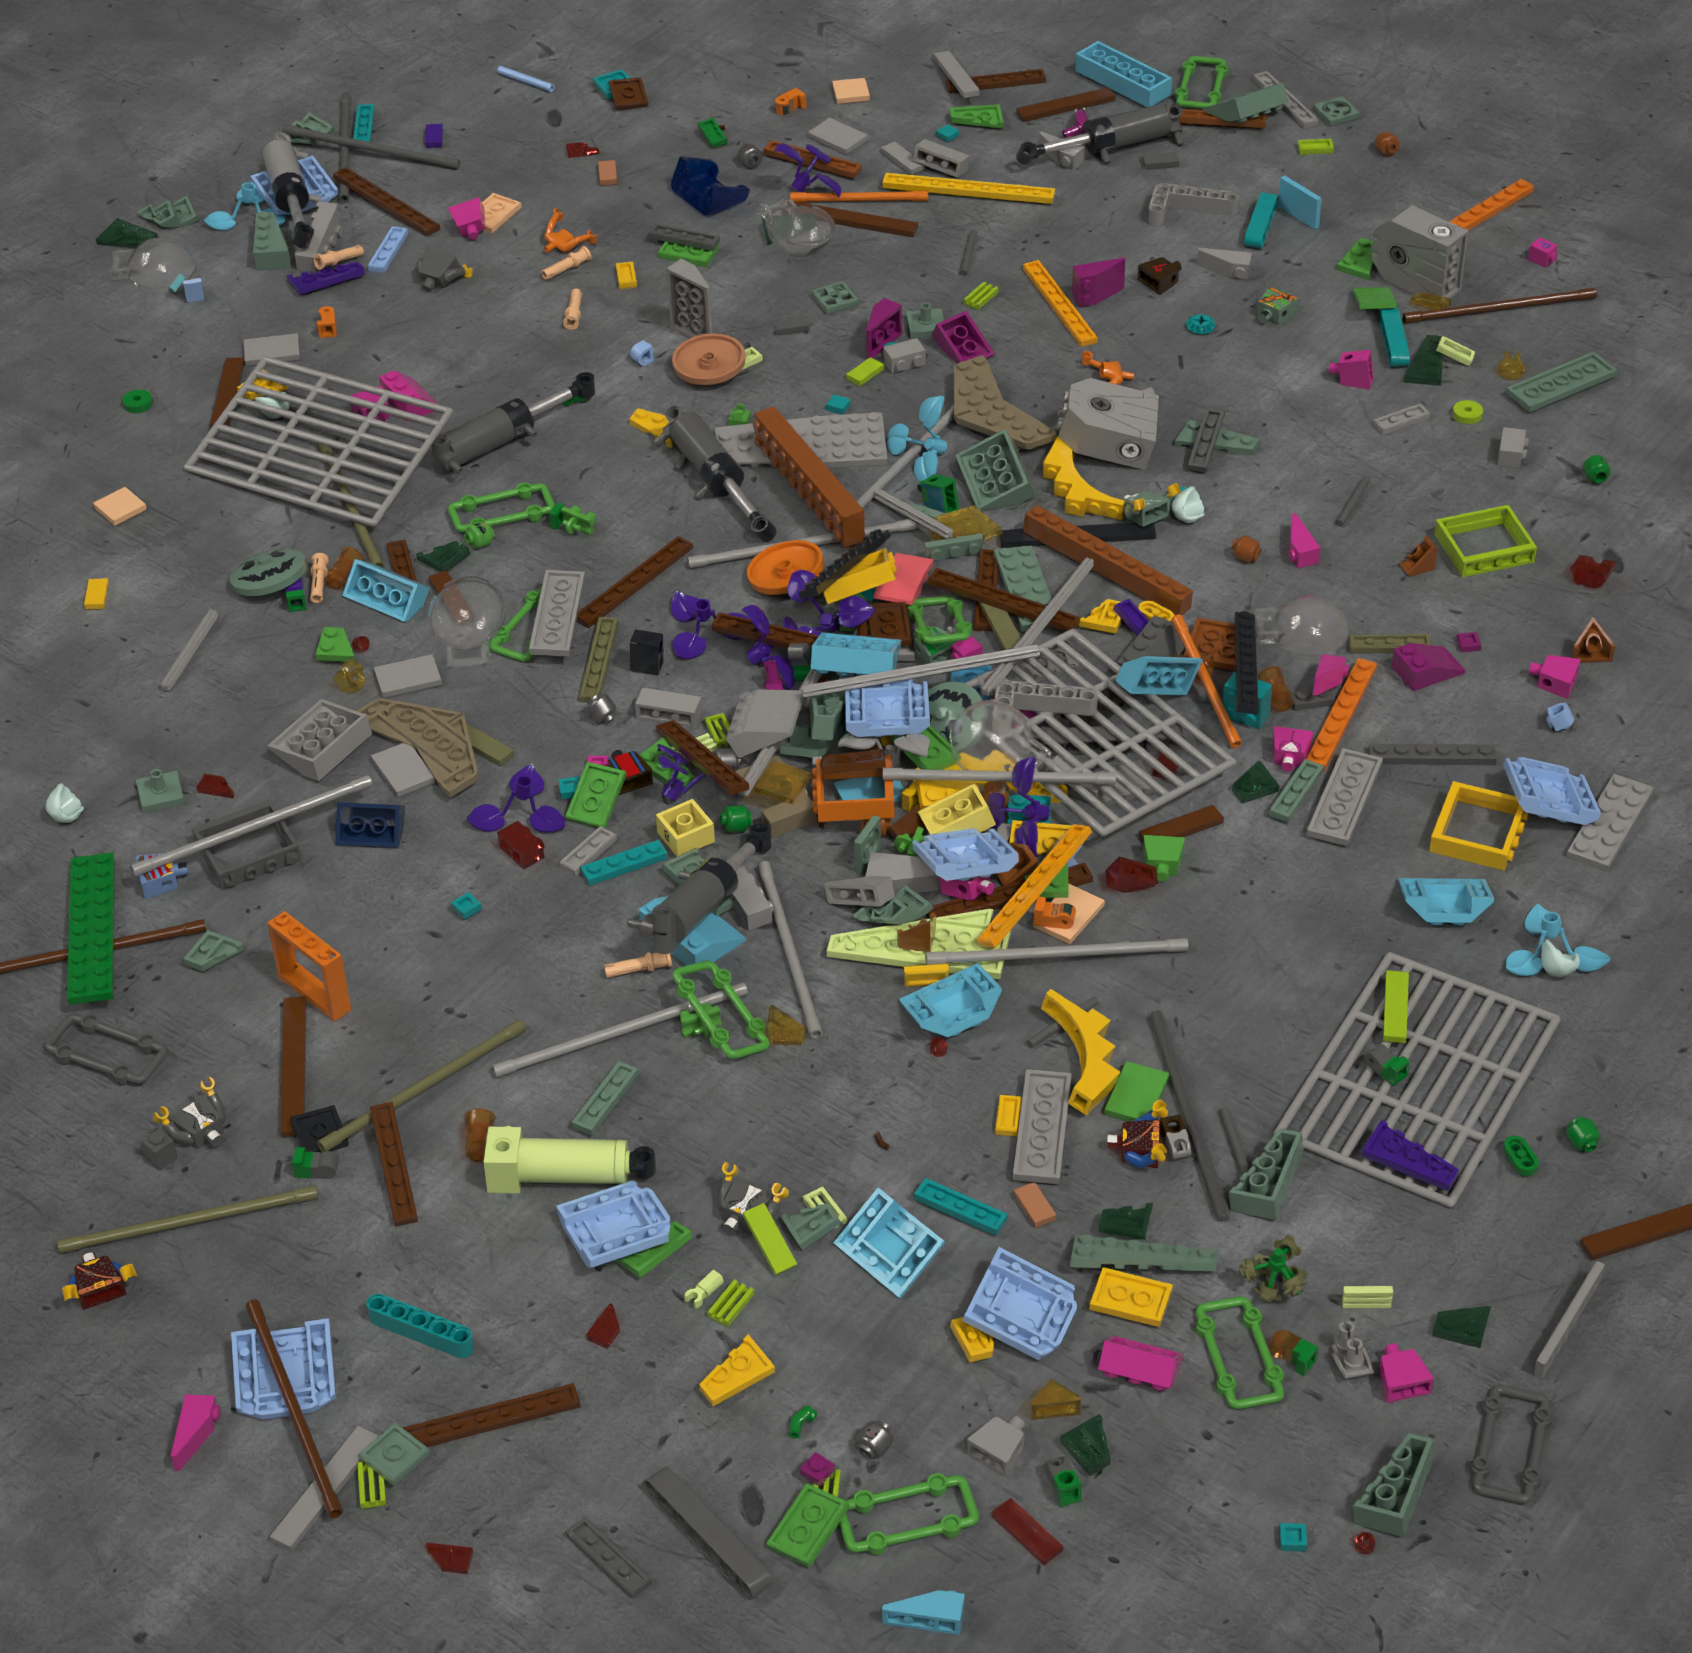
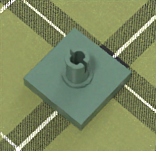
[906,302,944,339]
[136,769,185,813]

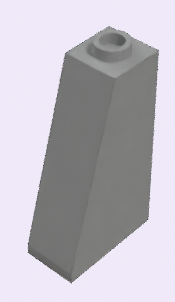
[865,852,941,894]

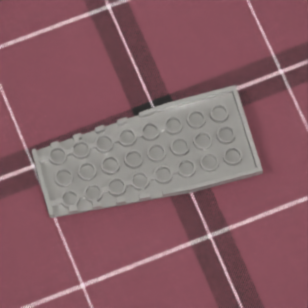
[715,412,887,468]

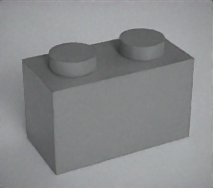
[883,338,926,374]
[1498,427,1529,468]

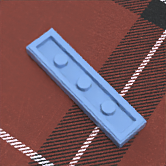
[368,226,409,273]

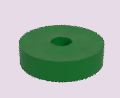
[122,389,153,413]

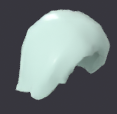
[255,391,290,419]
[1171,486,1204,523]
[45,783,84,823]
[1541,939,1580,978]

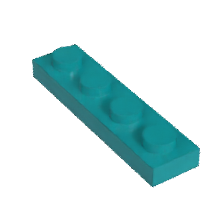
[353,104,375,142]
[580,840,668,886]
[914,1178,1008,1236]

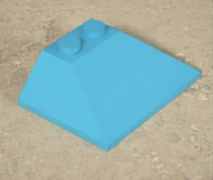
[1398,878,1494,926]
[899,963,1002,1037]
[833,1188,946,1298]

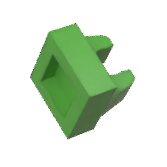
[728,404,751,426]

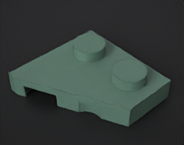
[183,930,244,971]
[781,1203,841,1250]

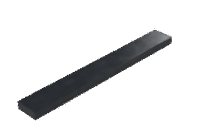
[999,522,1156,548]

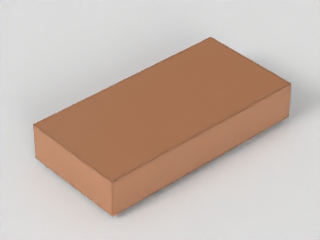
[598,160,617,186]
[1014,1182,1056,1228]

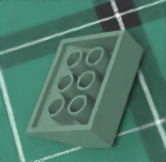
[1202,83,1289,123]
[955,429,1036,511]

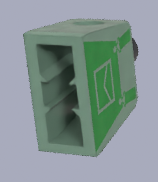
[913,627,958,664]

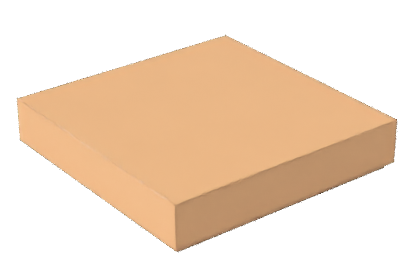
[832,78,870,104]
[93,487,147,526]

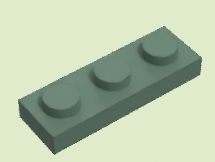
[924,533,983,561]

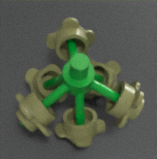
[1239,1235,1308,1302]

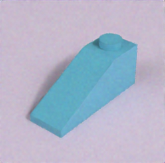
[882,1590,965,1635]

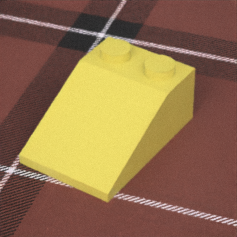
[918,783,996,835]

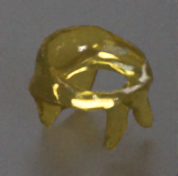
[1497,351,1526,380]
[333,659,365,692]

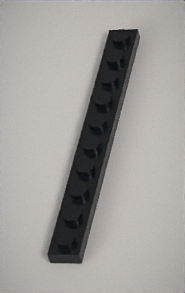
[798,529,891,600]
[1234,611,1259,715]

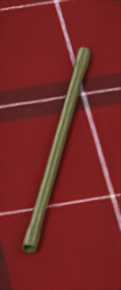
[318,444,384,568]
[317,1019,526,1152]
[57,1185,318,1254]

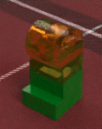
[1271,1330,1318,1376]

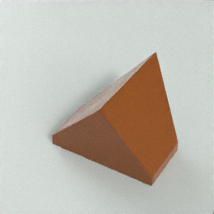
[1399,536,1438,577]
[1572,617,1615,663]
[996,842,1039,885]
[897,912,936,952]

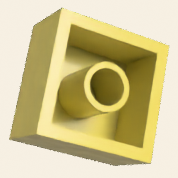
[656,799,715,857]

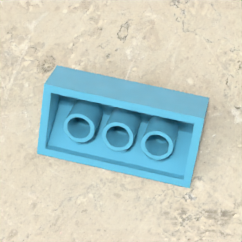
[342,559,430,622]
[1115,656,1203,695]

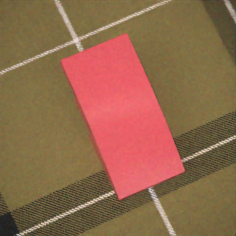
[874,553,934,605]

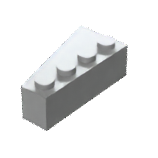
[295,201,343,272]

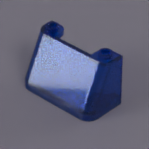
[671,156,750,216]

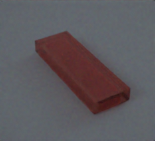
[992,1498,1063,1566]

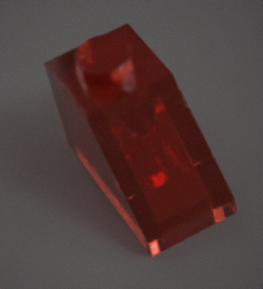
[1105,856,1158,893]

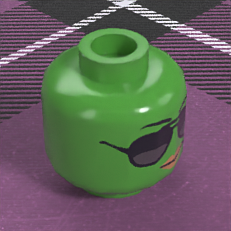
[464,522,494,549]

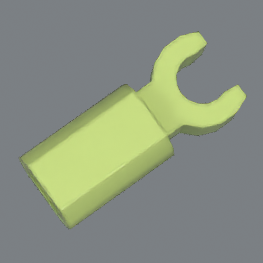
[684,1270,724,1309]

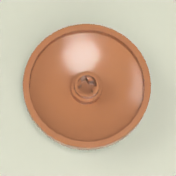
[672,333,746,385]

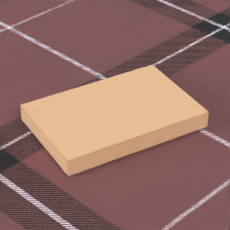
[482,193,522,233]
[1033,883,1105,945]

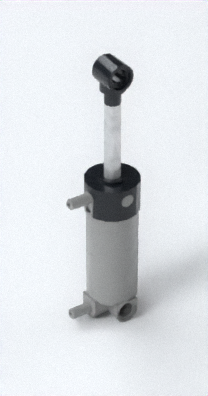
[263,132,321,249]

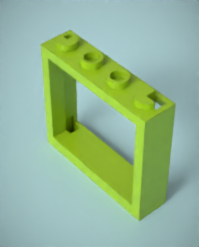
[1434,505,1537,578]

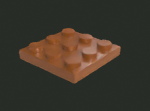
[1184,617,1256,671]

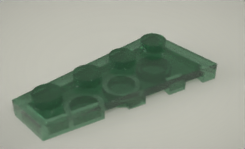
[1404,335,1445,386]

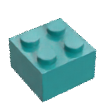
[1223,672,1272,729]

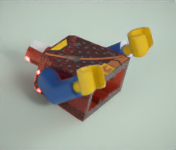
[1107,1100,1168,1169]
[62,1253,137,1310]

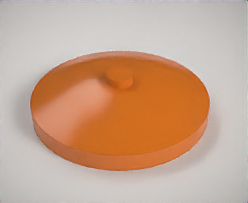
[747,540,824,595]

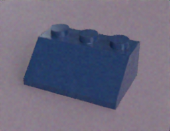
[335,802,405,847]

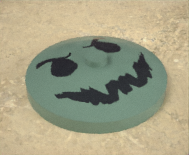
[229,548,307,596]
[928,682,987,753]

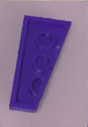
[286,261,365,295]
[1362,1119,1459,1191]

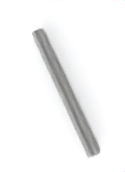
[874,489,954,539]
[160,609,218,692]

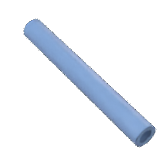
[497,66,554,92]

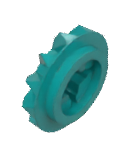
[1186,314,1215,334]

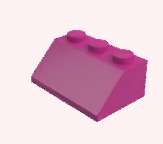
[379,370,438,422]
[1098,1335,1184,1391]

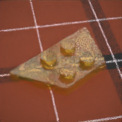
[931,505,1002,541]

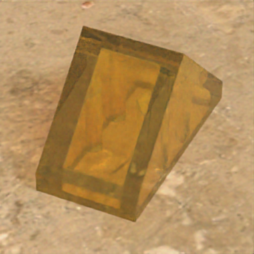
[768,1004,805,1045]
[1030,1379,1081,1420]

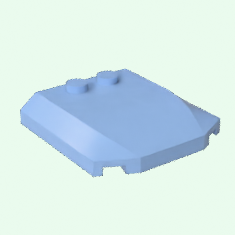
[250,156,338,215]
[845,679,930,737]
[1503,757,1601,825]
[912,829,1019,881]
[556,1180,671,1268]
[962,1247,1077,1360]
[231,1318,336,1420]

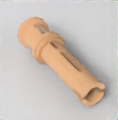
[313,245,364,270]
[541,246,592,281]
[563,289,583,330]
[310,553,329,604]
[604,952,672,978]

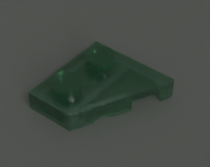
[1098,1203,1153,1240]

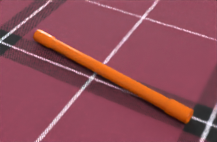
[790,191,928,203]
[1171,614,1242,748]

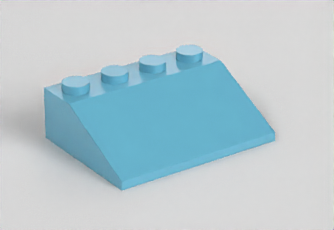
[811,632,902,676]
[638,896,746,973]

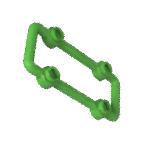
[1175,56,1229,109]
[448,483,555,533]
[490,587,542,662]
[907,596,972,644]
[672,960,770,1059]
[1195,1296,1284,1409]
[839,1473,979,1555]

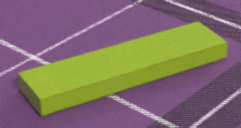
[1383,970,1409,1043]

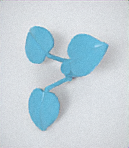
[204,182,286,230]
[887,396,947,481]
[1506,904,1611,976]

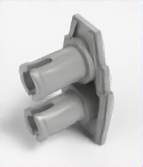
[1332,1321,1374,1379]

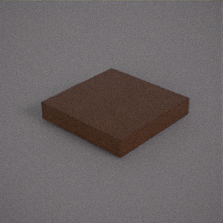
[608,77,648,110]

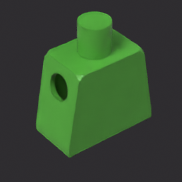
[1143,835,1185,882]

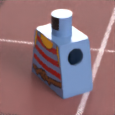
[136,853,189,899]

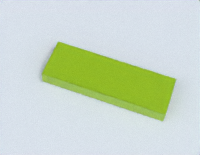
[742,1203,797,1276]

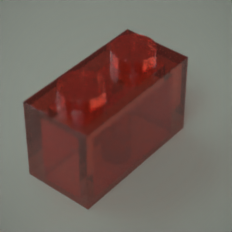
[497,821,545,869]

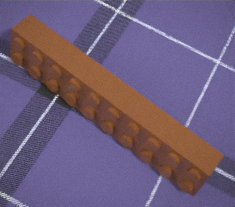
[753,406,865,548]

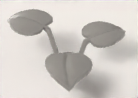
[838,732,930,768]

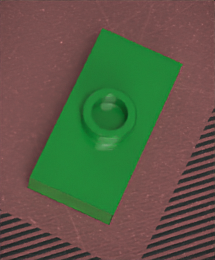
[698,118,727,148]

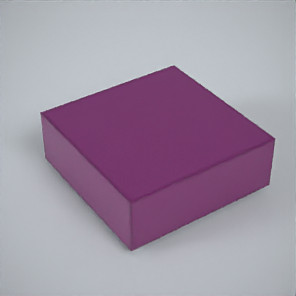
[1456,632,1481,652]

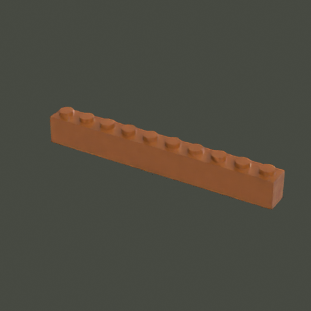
[1024,505,1193,616]

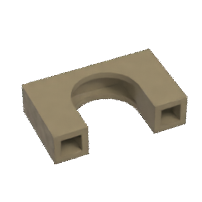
[735,756,817,838]

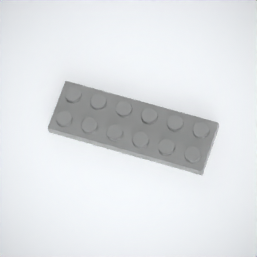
[529,570,585,657]
[1306,748,1383,846]
[1566,774,1654,872]
[1013,1069,1072,1184]

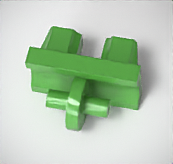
[561,505,597,536]
[894,826,925,857]
[680,1002,721,1038]

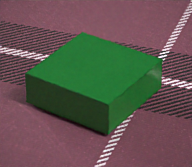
[549,502,564,530]

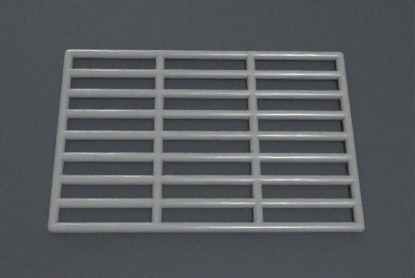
[184,356,454,527]
[965,629,1237,836]
[1273,952,1561,1208]

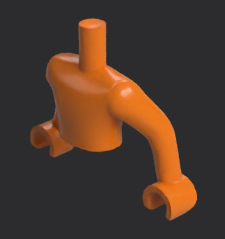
[544,208,598,253]
[1081,351,1134,385]

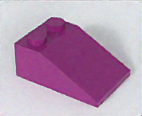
[1072,257,1125,308]
[866,298,902,359]
[932,310,995,364]
[1392,643,1466,691]

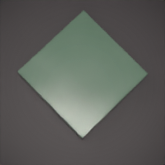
[359,1423,430,1486]

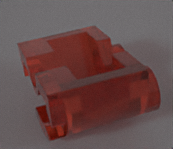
[1570,555,1617,588]

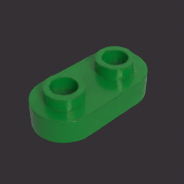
[1503,1136,1539,1176]

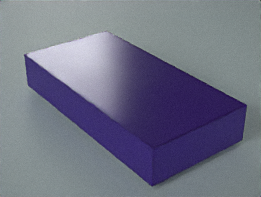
[425,124,443,148]
[1113,599,1149,636]

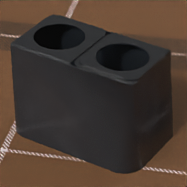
[630,629,664,676]

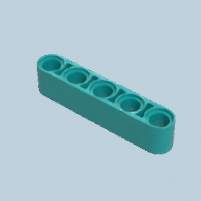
[1244,192,1279,249]
[1378,306,1410,367]
[366,1294,474,1358]

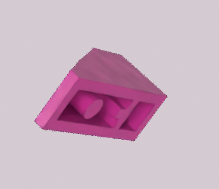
[1288,513,1321,568]
[1313,654,1349,695]
[171,1394,221,1471]

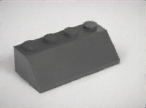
[1117,615,1186,667]

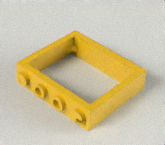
[823,548,898,604]
[1429,781,1529,871]

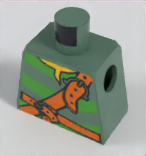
[1257,287,1299,325]

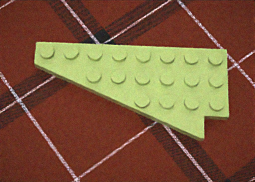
[827,909,1011,979]

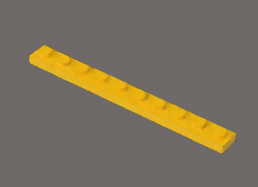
[883,173,1055,204]

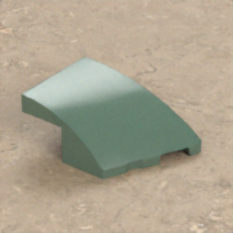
[280,112,335,144]
[138,195,199,227]
[780,723,844,758]
[853,885,933,924]

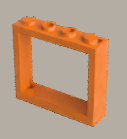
[812,755,895,822]
[267,911,351,1022]

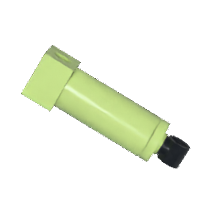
[484,1126,656,1193]

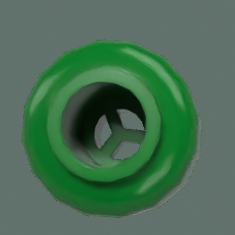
[1583,455,1611,484]
[719,805,752,833]
[1566,1117,1601,1153]

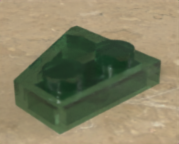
[416,541,471,572]
[1232,761,1279,804]
[1432,1306,1491,1349]
[1060,1414,1111,1476]

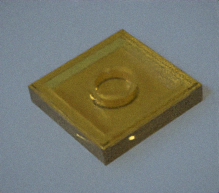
[755,760,811,804]

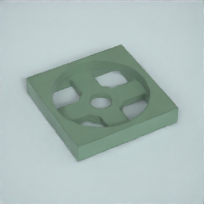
[1313,96,1360,126]
[811,281,859,314]
[854,815,881,875]

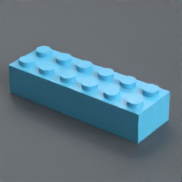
[1075,41,1172,107]

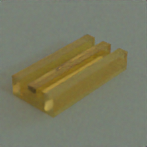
[1411,292,1451,311]

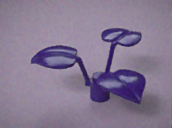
[775,143,841,197]
[788,570,875,635]
[671,591,750,659]
[741,605,798,690]
[657,744,738,802]
[985,757,1050,857]
[467,764,565,833]

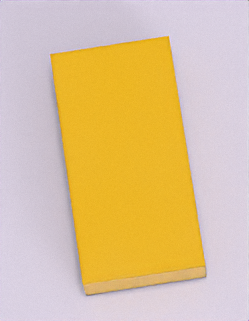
[616,262,637,289]
[84,578,109,610]
[904,964,949,987]
[995,1095,1023,1137]

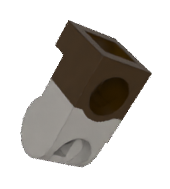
[1159,1114,1191,1160]

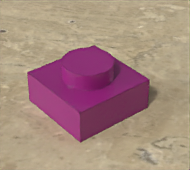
[800,1452,835,1487]

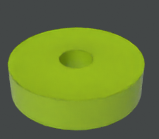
[1452,400,1483,424]

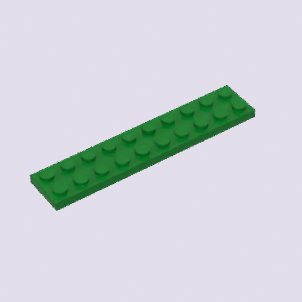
[67,852,115,1005]

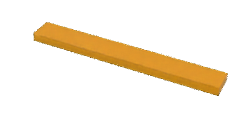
[1023,260,1098,347]
[976,824,1092,949]

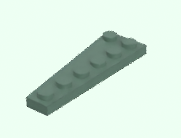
[1070,1234,1218,1271]

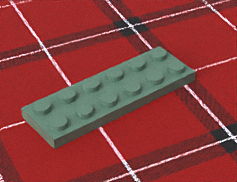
[1506,351,1617,412]
[993,546,1053,632]

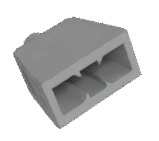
[967,1416,1025,1477]

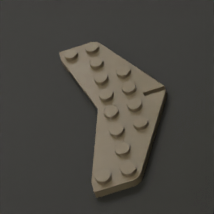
[954,355,1057,449]
[357,698,479,798]

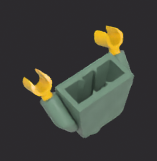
[1123,483,1181,527]

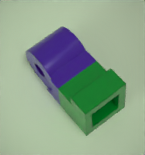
[286,578,307,612]

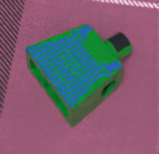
[917,474,959,515]

